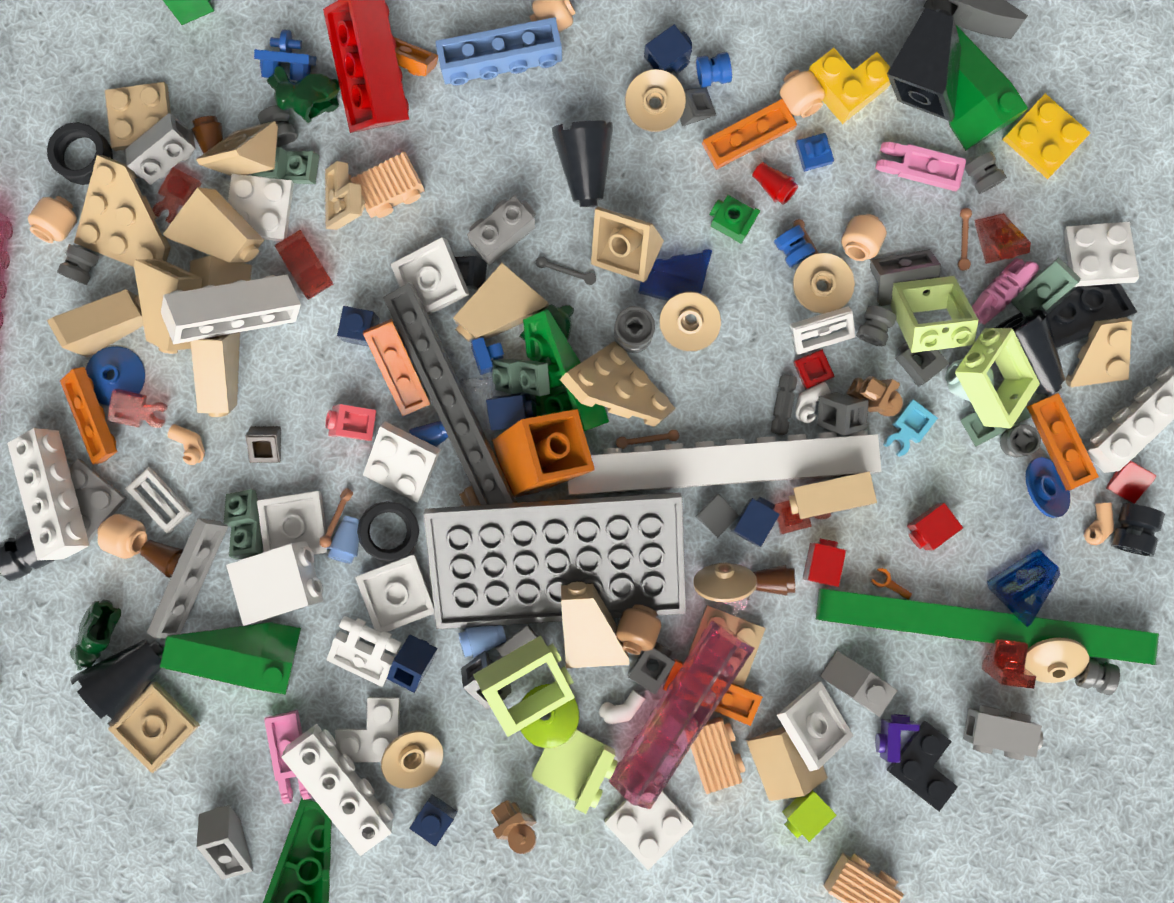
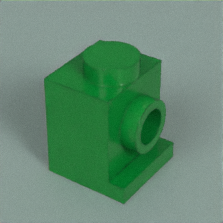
[709,195,760,244]

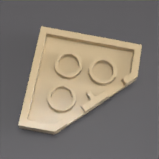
[74,155,171,267]
[560,341,676,427]

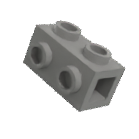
[125,113,196,185]
[467,195,536,266]
[963,705,1043,761]

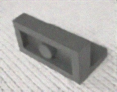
[870,249,941,306]

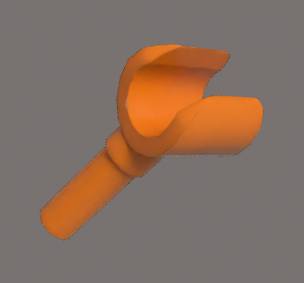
[871,568,912,600]

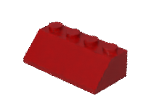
[323,0,409,133]

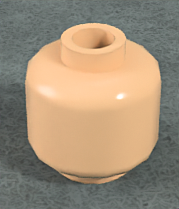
[529,0,576,33]
[779,70,825,118]
[28,196,77,243]
[841,214,887,261]
[97,514,148,559]

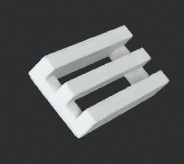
[790,306,855,355]
[125,467,192,533]

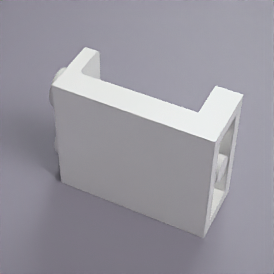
[226,541,323,626]

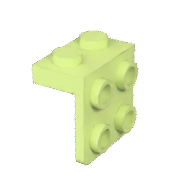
[532,730,618,814]

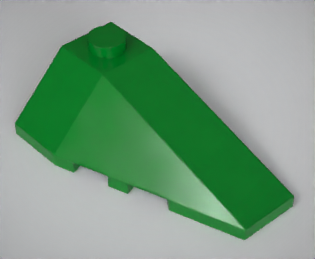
[523,310,609,431]
[160,622,301,695]

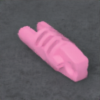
[972,258,1039,325]

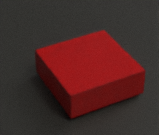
[793,349,835,390]

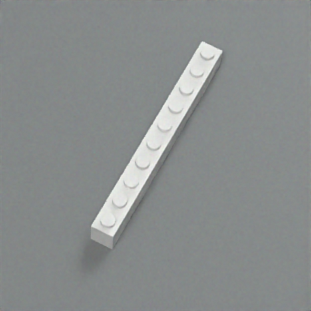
[568,430,882,496]

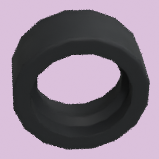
[47,122,113,185]
[357,501,419,561]

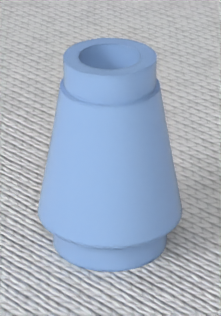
[327,516,359,564]
[458,625,506,658]

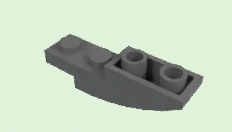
[923,0,1028,39]

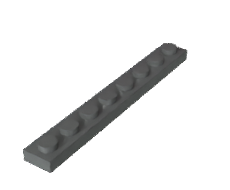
[383,283,517,505]

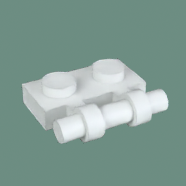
[327,616,402,687]

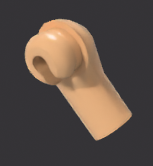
[168,424,205,465]
[1084,503,1114,545]

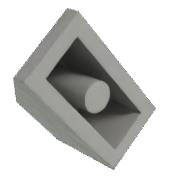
[820,651,898,717]
[196,805,253,880]

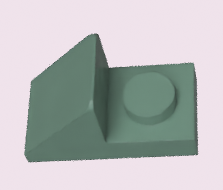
[1011,257,1081,316]

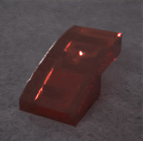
[274,230,334,300]

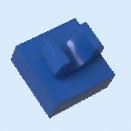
[795,133,834,172]
[471,337,504,375]

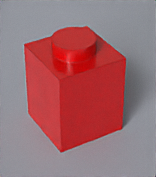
[907,503,963,550]
[803,538,846,587]

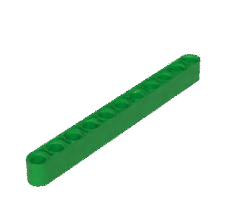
[815,588,1159,665]

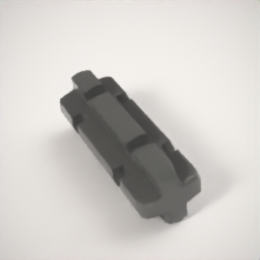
[771,375,797,435]

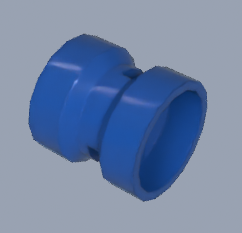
[696,52,732,88]
[774,225,816,268]

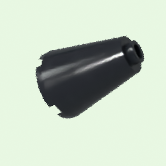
[552,120,613,207]
[994,306,1065,396]
[70,639,164,726]

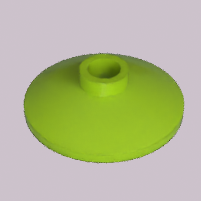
[520,684,580,748]

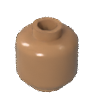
[616,605,661,655]

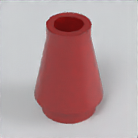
[752,162,798,205]

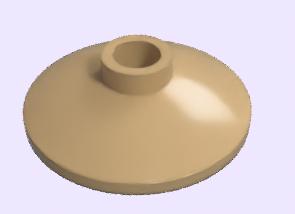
[625,69,686,132]
[793,253,855,314]
[660,292,721,351]
[693,563,757,602]
[1022,638,1089,683]
[381,730,443,789]

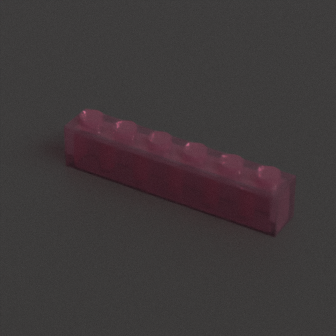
[609,620,755,809]

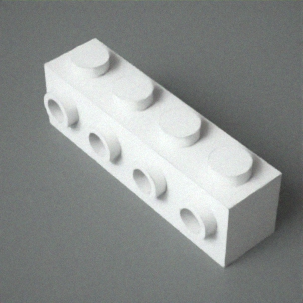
[161,274,301,344]
[1085,365,1174,473]
[7,428,90,560]
[281,724,394,856]

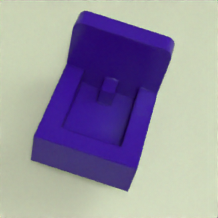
[875,714,920,763]

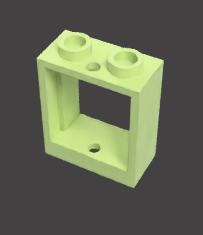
[891,276,979,353]
[955,328,1040,428]
[473,635,575,737]

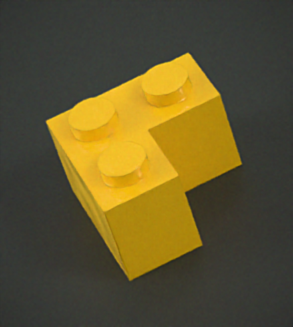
[808,47,891,124]

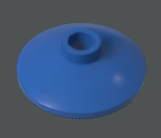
[85,346,145,407]
[1025,457,1070,518]

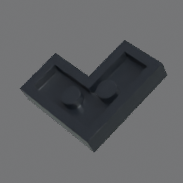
[887,721,958,812]

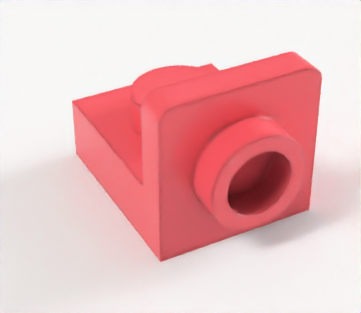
[325,404,376,441]

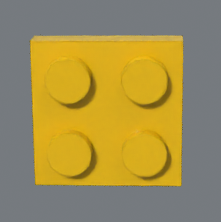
[1002,93,1090,179]

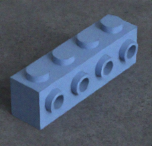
[435,17,562,86]

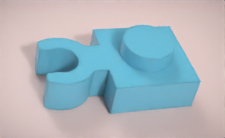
[883,399,938,457]

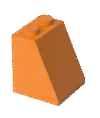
[492,409,595,498]

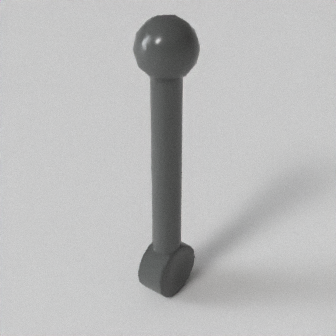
[536,256,596,285]

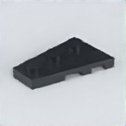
[1048,284,1137,350]

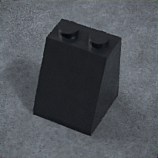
[887,8,961,122]

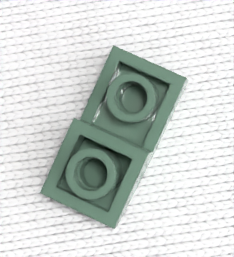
[251,147,320,184]
[492,359,550,396]
[224,489,263,560]

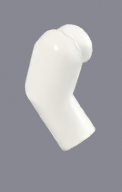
[795,382,831,423]
[599,690,646,725]

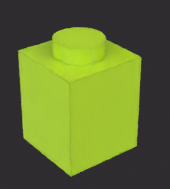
[782,790,837,842]

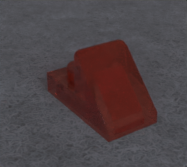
[975,213,1031,264]
[982,639,1036,689]

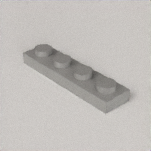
[147,518,228,638]

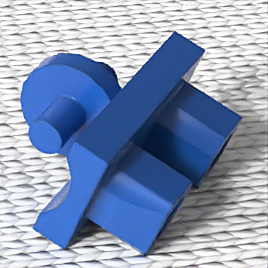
[254,29,317,81]

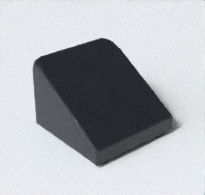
[455,256,487,290]

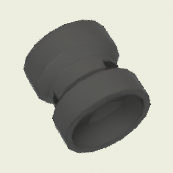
[258,105,298,147]
[964,151,1007,194]
[57,244,99,285]
[856,306,897,347]
[1000,424,1041,458]
[1074,657,1120,695]

